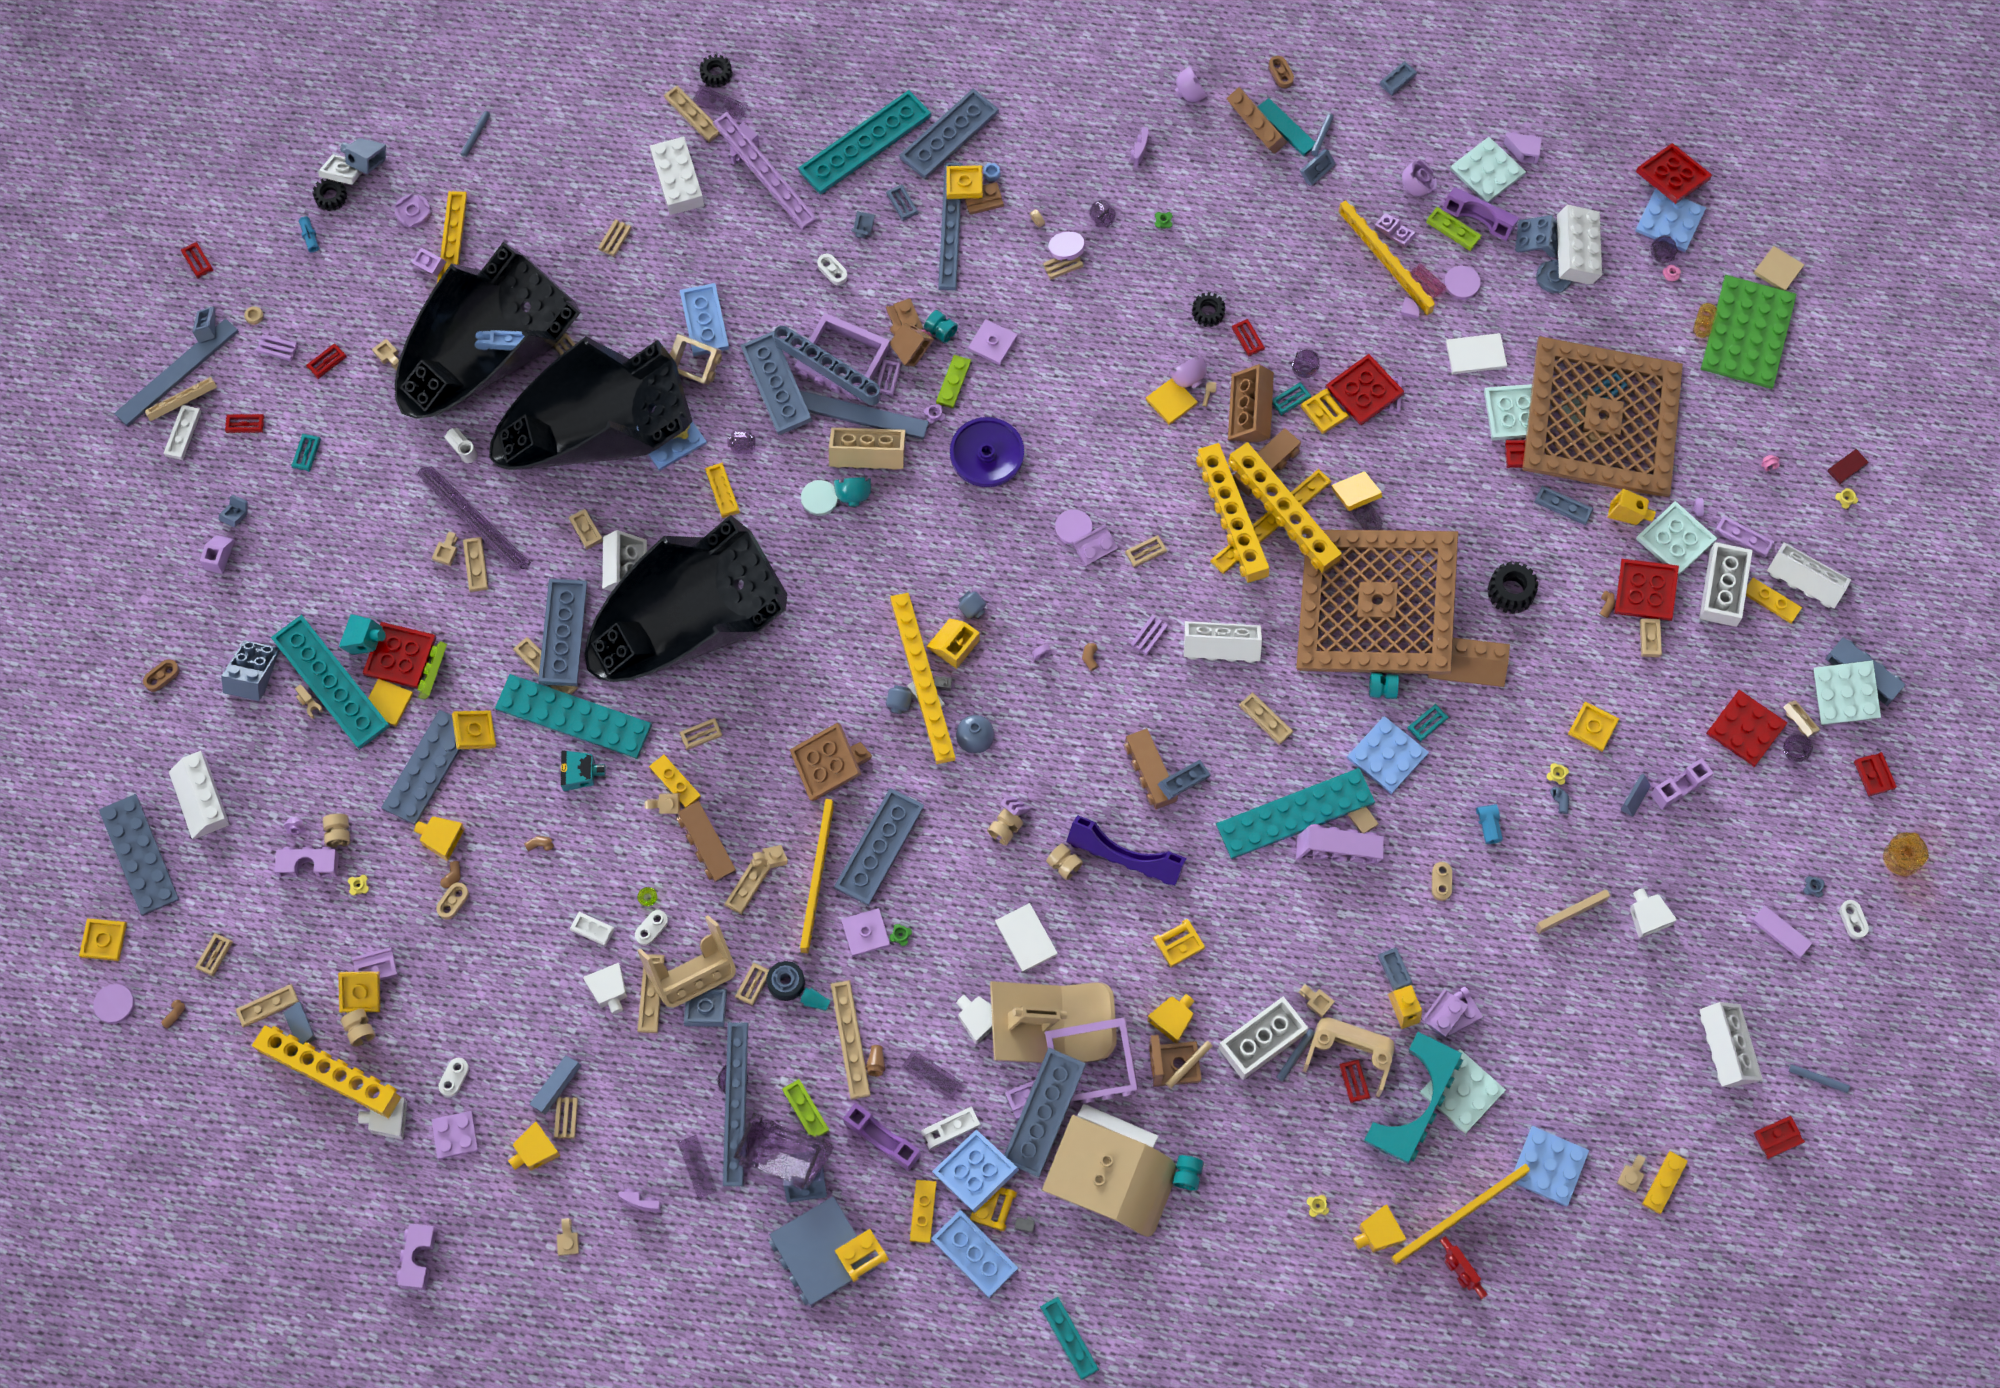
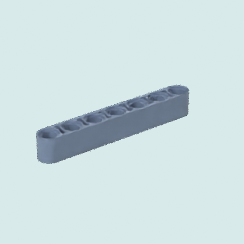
[774,325,881,405]

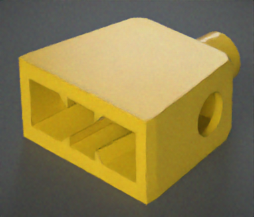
[1607,489,1656,525]
[414,816,465,861]
[1388,985,1422,1029]
[1147,994,1194,1043]
[508,1122,560,1171]
[1353,1204,1406,1252]

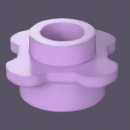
[924,404,945,424]
[284,817,306,834]

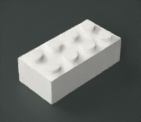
[650,137,704,215]
[1557,205,1602,284]
[1699,542,1752,627]
[1218,996,1308,1080]

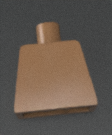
[890,323,934,367]

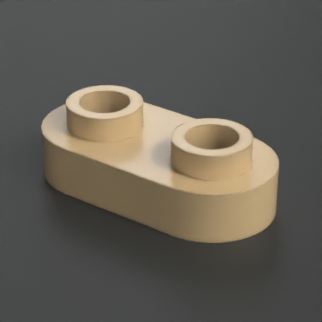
[1432,862,1452,901]
[436,883,469,920]

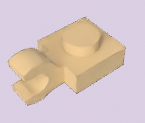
[372,339,399,371]
[432,532,458,566]
[295,684,323,719]
[645,793,680,814]
[751,845,788,869]
[1298,984,1335,1018]
[1616,1154,1646,1193]
[557,1218,579,1256]

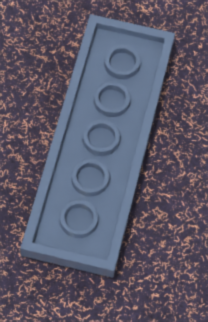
[899,89,999,180]
[740,331,812,435]
[538,579,587,686]
[381,710,461,825]
[834,788,924,906]
[98,794,179,916]
[1004,1048,1087,1177]

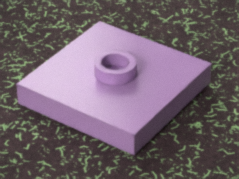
[968,319,1017,365]
[841,908,890,957]

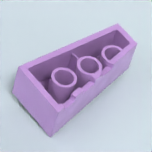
[1296,824,1384,864]

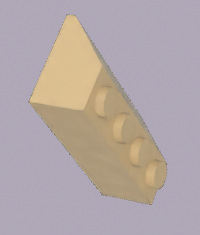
[829,427,905,470]

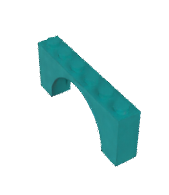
[1364,1032,1463,1164]

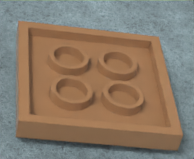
[789,722,862,801]

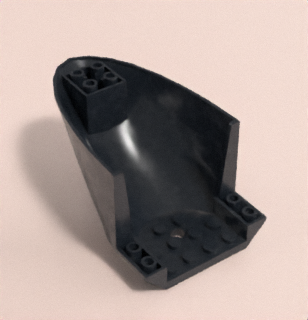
[395,242,581,419]
[489,336,693,470]
[584,515,788,682]

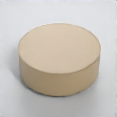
[1030,209,1045,228]
[244,306,264,325]

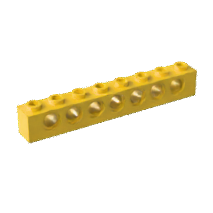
[1228,442,1342,573]
[1195,443,1269,583]
[252,1025,401,1119]

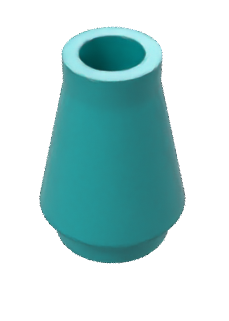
[800,988,831,1011]

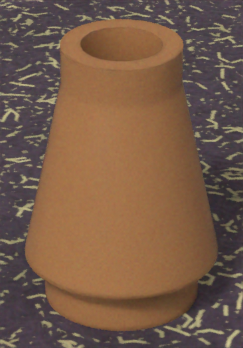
[866,1045,885,1077]

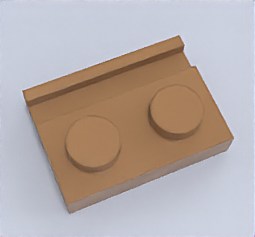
[964,182,1004,215]
[886,298,923,330]

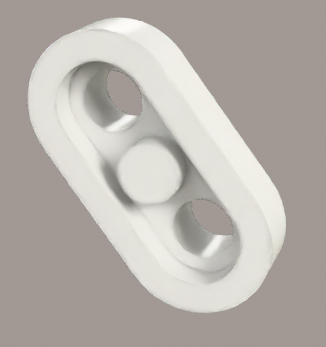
[817,254,847,285]
[1839,900,1869,939]
[635,910,668,946]
[439,1058,469,1097]

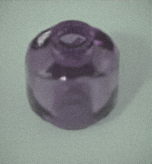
[1089,200,1116,227]
[727,430,756,454]

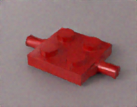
[1439,1236,1488,1300]

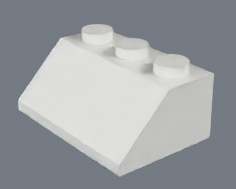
[602,530,647,592]

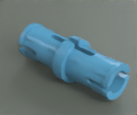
[298,216,319,253]

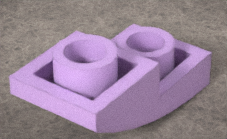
[1130,127,1148,166]
[1375,213,1416,248]
[619,1189,661,1213]

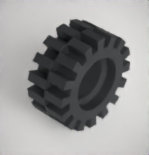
[699,54,732,88]
[312,178,347,211]
[1192,292,1225,327]

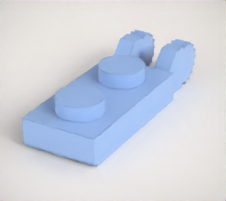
[475,330,525,350]

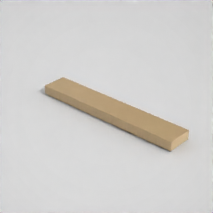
[831,980,871,1100]

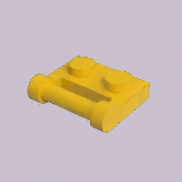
[1301,389,1349,434]
[1153,919,1205,968]
[970,1187,1017,1232]
[835,1229,889,1282]

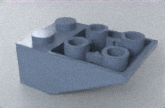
[221,640,280,701]

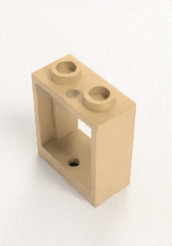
[670,334,722,385]

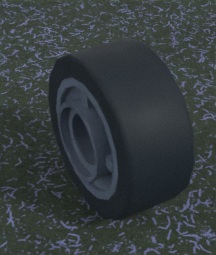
[766,961,805,1001]

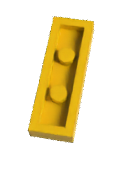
[1642,1151,1688,1214]

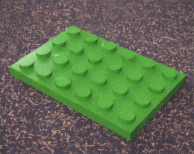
[1700,275,1797,389]

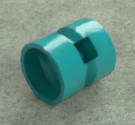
[924,310,958,344]
[1369,673,1399,699]
[1172,1155,1204,1191]

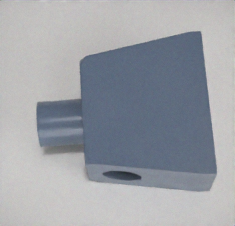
[340,138,386,174]

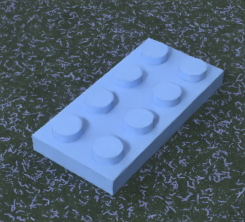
[680,283,729,357]
[931,1210,1018,1298]

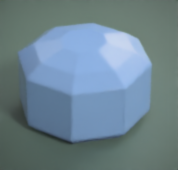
[983,163,1000,181]

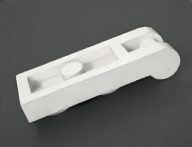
[921,1106,980,1150]

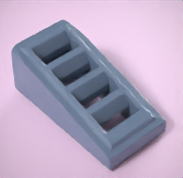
[192,307,215,342]

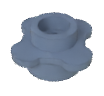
[1803,876,1825,898]

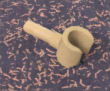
[1202,382,1216,407]

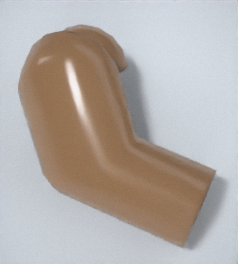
[1599,591,1615,618]
[1082,643,1099,672]
[524,836,554,852]
[440,861,461,888]
[161,999,185,1028]

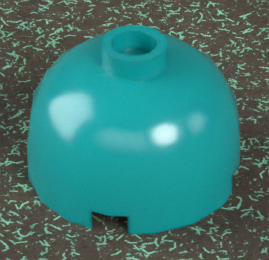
[834,477,871,507]

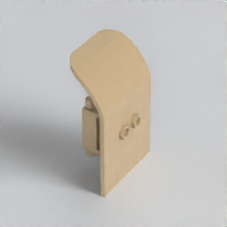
[990,981,1117,1063]
[1042,1115,1177,1237]

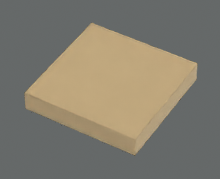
[1753,246,1804,291]

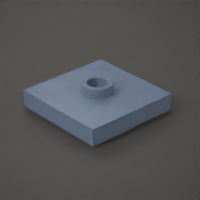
[684,989,727,1027]

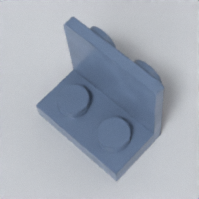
[1515,215,1558,258]
[781,1151,827,1203]

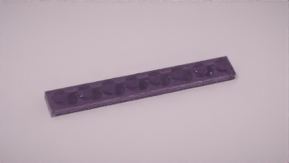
[417,466,531,571]

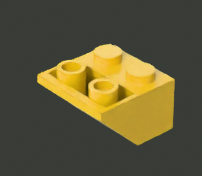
[926,618,980,669]

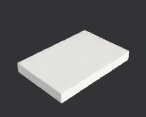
[1446,333,1507,374]
[995,903,1058,973]

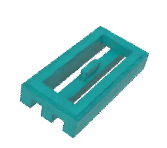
[1272,382,1311,416]
[291,434,321,472]
[1407,704,1449,742]

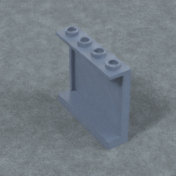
[769,1196,876,1308]

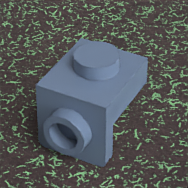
[851,211,876,239]
[219,495,248,527]

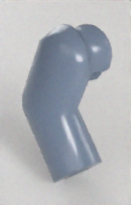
[1550,786,1569,814]

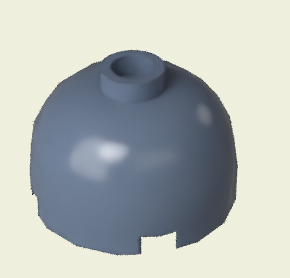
[956,715,994,753]

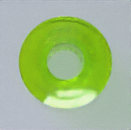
[637,887,657,907]

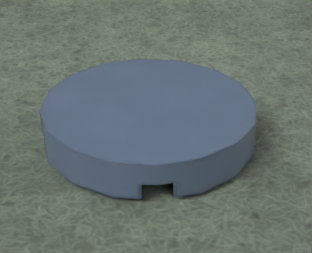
[1536,260,1572,293]

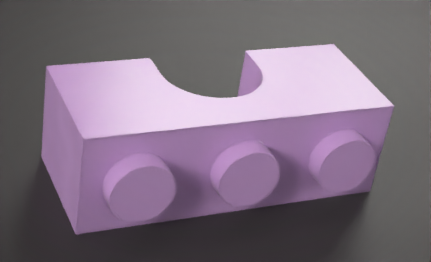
[1651,758,1714,810]
[274,847,339,877]
[396,1223,437,1291]

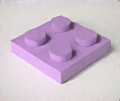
[431,1111,479,1160]

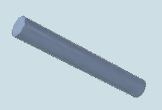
[460,111,490,157]
[1311,114,1334,156]
[1276,1029,1315,1082]
[1789,1064,1850,1093]

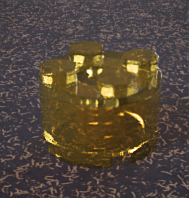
[1883,832,1929,876]

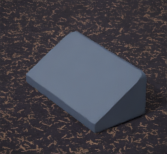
[1621,774,1651,817]
[283,1002,317,1045]

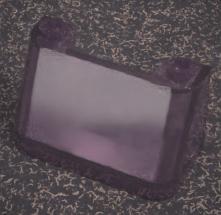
[734,1112,834,1190]

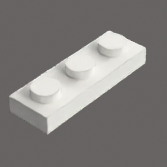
[164,405,201,460]

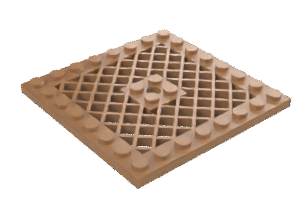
[1522,336,1683,497]
[1296,530,1458,674]

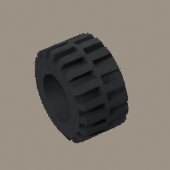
[1488,562,1539,614]

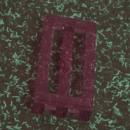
[1410,263,1446,299]

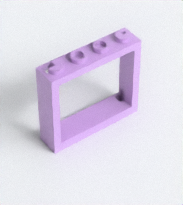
[795,313,890,401]
[1045,1017,1138,1106]

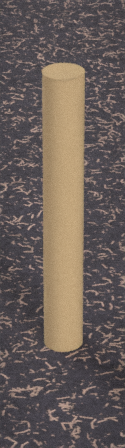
[1165,1041,1213,1089]

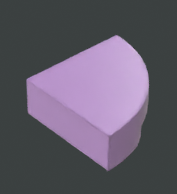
[1401,297,1419,319]

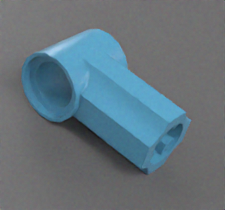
[1476,804,1503,844]

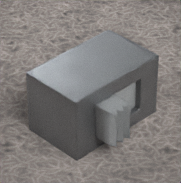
[934,676,952,691]
[1014,1216,1035,1234]

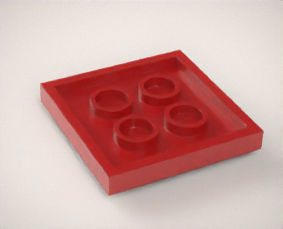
[1636,143,1712,204]
[1326,354,1404,426]
[1614,559,1679,621]
[363,622,437,689]
[1706,689,1787,767]

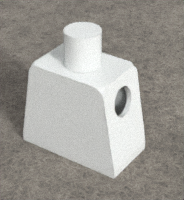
[1630,888,1677,939]
[583,963,627,1014]
[956,995,992,1045]
[358,1097,407,1139]

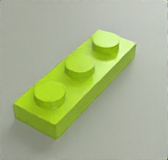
[1426,207,1482,251]
[936,355,971,409]
[417,641,447,700]
[782,1079,830,1142]

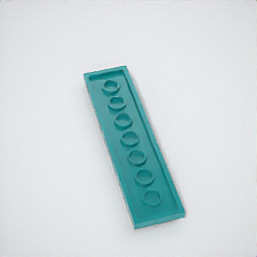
[798,90,931,195]
[271,614,390,750]
[495,674,652,759]
[1216,768,1375,859]

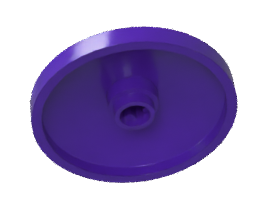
[950,417,1024,487]

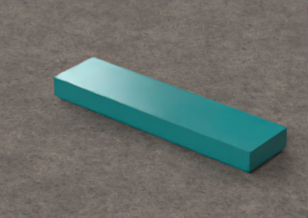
[1257,98,1315,157]
[1040,1297,1099,1380]

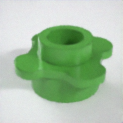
[1154,212,1173,229]
[889,924,912,946]

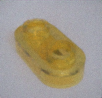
[1693,303,1717,338]

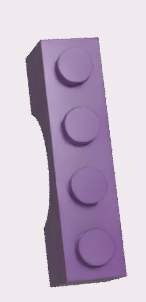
[1442,187,1519,241]
[843,1103,921,1172]

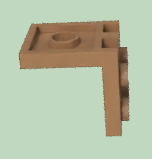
[1148,1035,1202,1087]

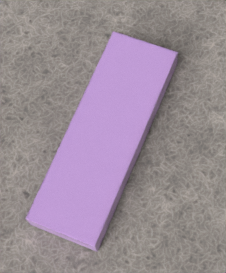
[1715,515,1774,558]
[1752,905,1812,959]

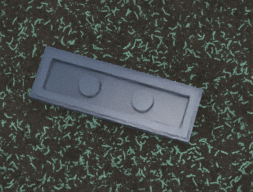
[1534,486,1594,526]
[1157,760,1211,800]
[529,1055,582,1115]

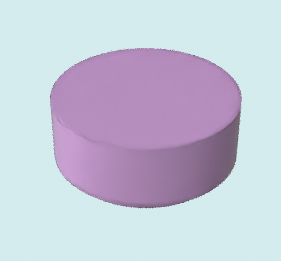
[1694,498,1704,517]
[1032,644,1052,661]

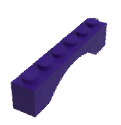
[1066,815,1187,886]

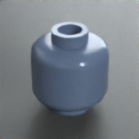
[958,591,986,619]
[886,685,913,714]

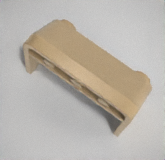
[637,915,736,1008]
[1303,1017,1395,1097]

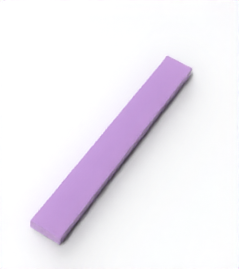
[713,112,817,230]

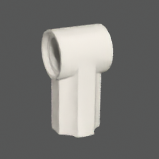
[445,428,477,463]

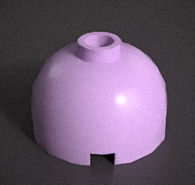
[1175,66,1207,103]
[1402,160,1437,197]
[1169,355,1207,389]

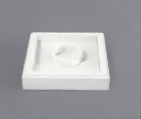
[318,154,362,185]

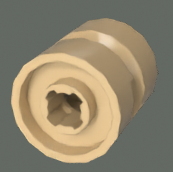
[987,808,1023,846]
[323,813,351,848]
[1046,843,1083,880]
[340,1009,376,1047]

